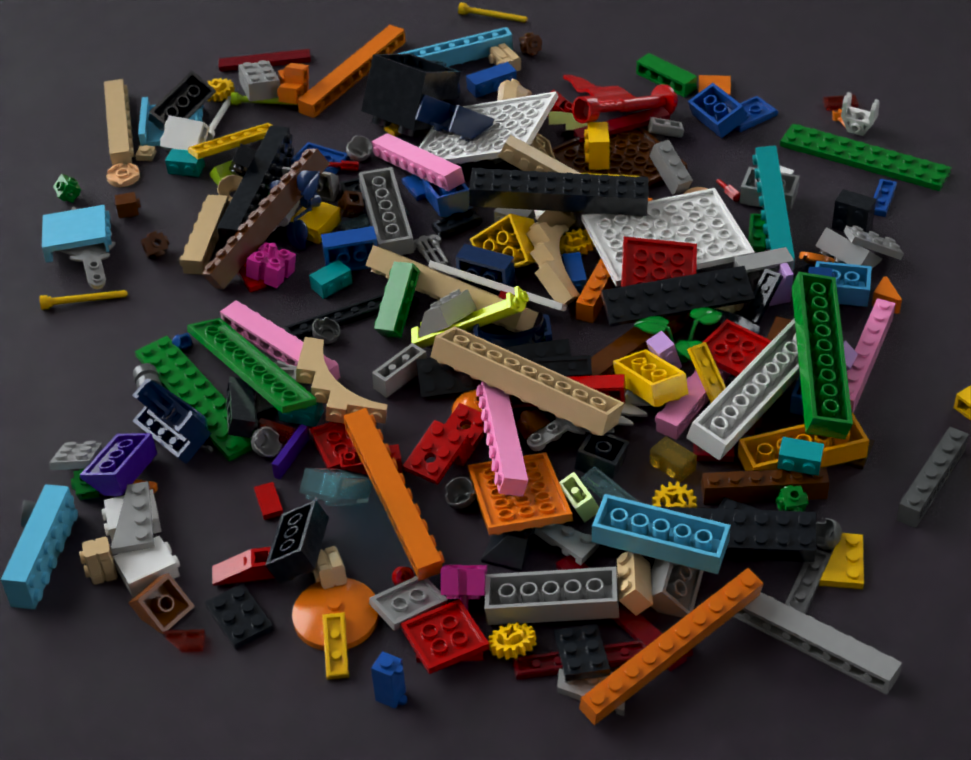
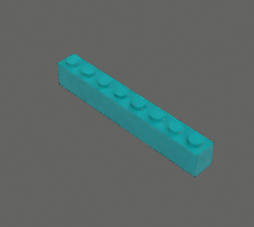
[752,145,795,268]

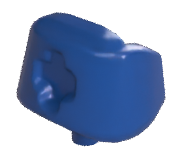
[172,333,192,350]

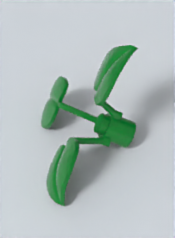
[634,307,722,363]

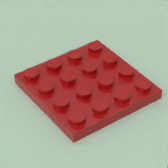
[621,237,697,287]

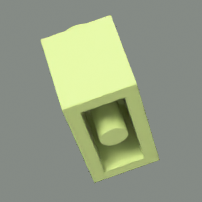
[559,472,599,523]

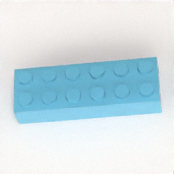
[1,484,78,609]
[592,494,731,574]

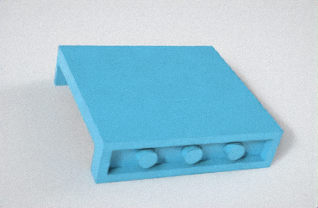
[138,97,204,146]
[42,205,112,263]

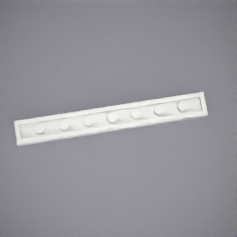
[428,260,568,312]

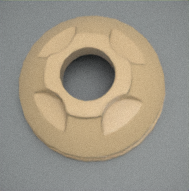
[217,175,243,204]

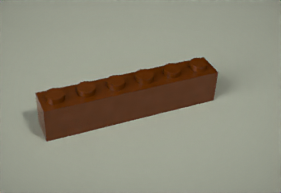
[701,467,830,505]

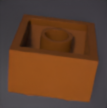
[128,573,195,634]

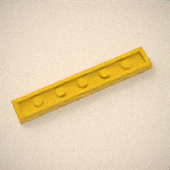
[188,123,273,159]

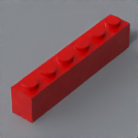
[509,374,626,408]

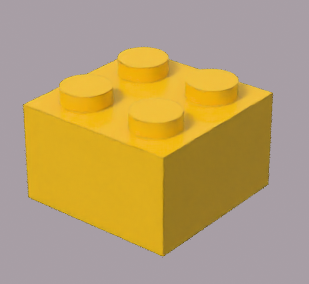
[584,122,610,170]

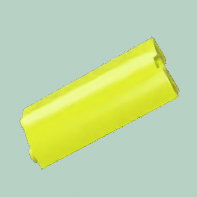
[411,286,529,349]

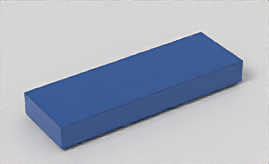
[873,179,897,217]

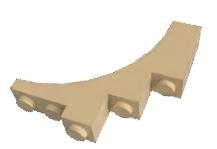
[526,222,580,305]
[296,337,388,424]

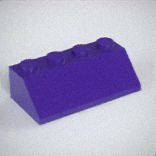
[80,433,158,497]

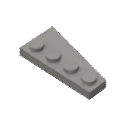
[111,481,154,555]

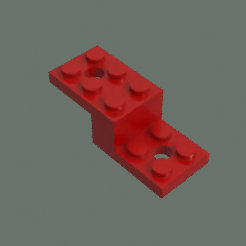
[403,403,485,485]

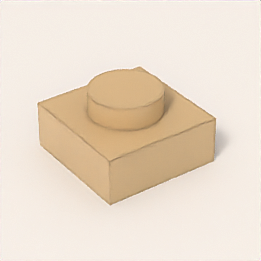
[135,145,157,161]

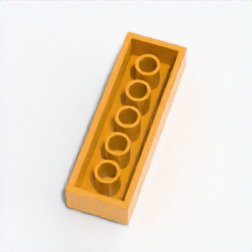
[738,413,869,471]

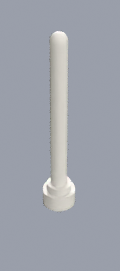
[206,96,231,142]

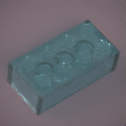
[299,468,372,507]

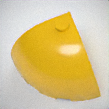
[470,213,536,268]

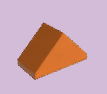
[872,276,902,314]

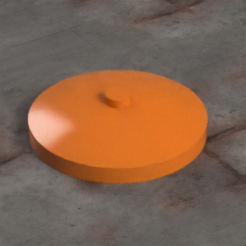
[292,578,380,651]

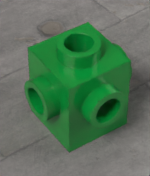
[53,174,82,203]
[71,468,100,500]
[776,485,808,512]

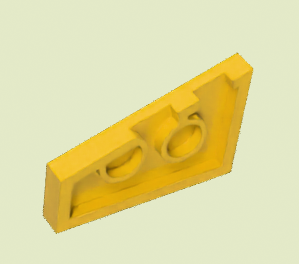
[819,533,864,589]

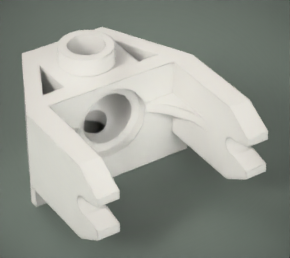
[841,92,880,136]

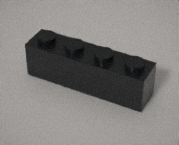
[226,376,258,438]

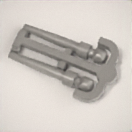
[413,235,448,265]

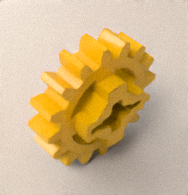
[208,78,235,102]
[559,229,595,256]
[652,482,697,508]
[488,622,537,660]

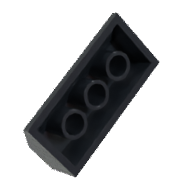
[148,70,216,131]

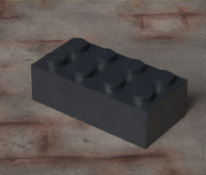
[265,499,329,584]

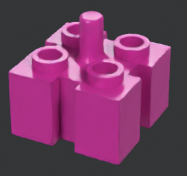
[246,242,296,288]
[441,565,487,610]

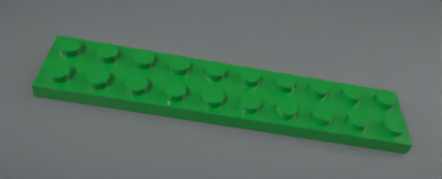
[780,124,952,191]
[187,318,317,414]
[134,336,254,462]

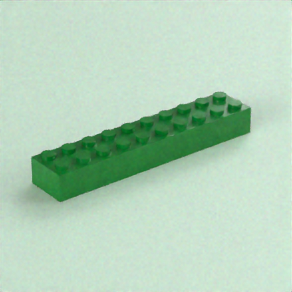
[792,272,853,439]

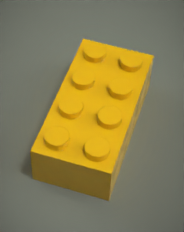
[613,349,688,407]

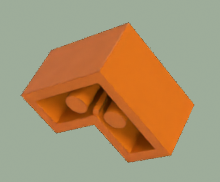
[277,63,309,104]

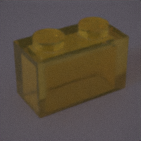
[650,436,697,483]

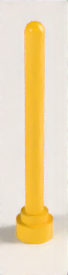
[458,2,528,23]
[39,290,128,310]

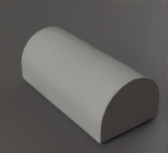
[648,117,684,138]

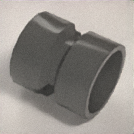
[133,363,162,389]

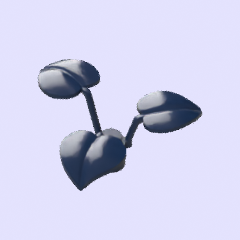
[269,170,321,250]

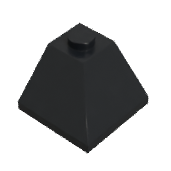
[481,528,535,572]

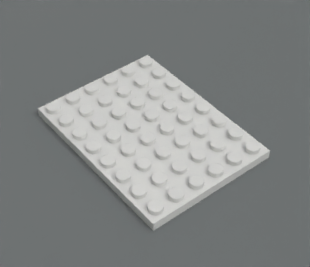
[419,92,558,164]
[581,188,755,287]

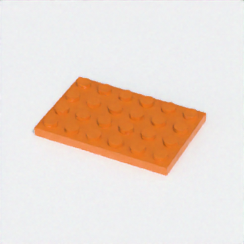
[467,452,573,535]

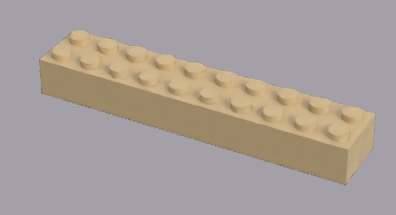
[366,245,538,332]
[431,326,624,436]

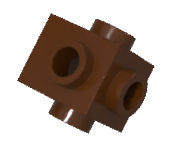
[519,32,543,56]
[338,190,364,218]
[140,231,170,258]

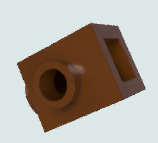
[114,192,141,219]
[515,408,551,440]

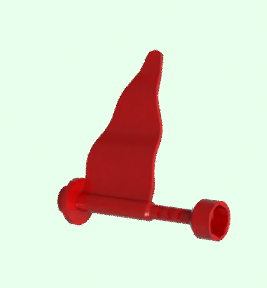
[563,75,678,124]

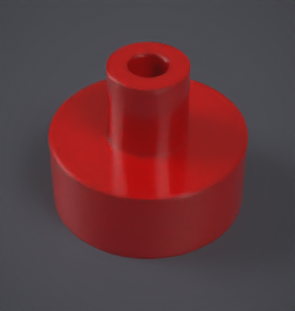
[392,566,415,586]

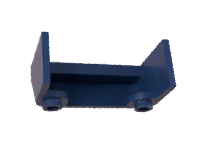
[415,94,495,142]

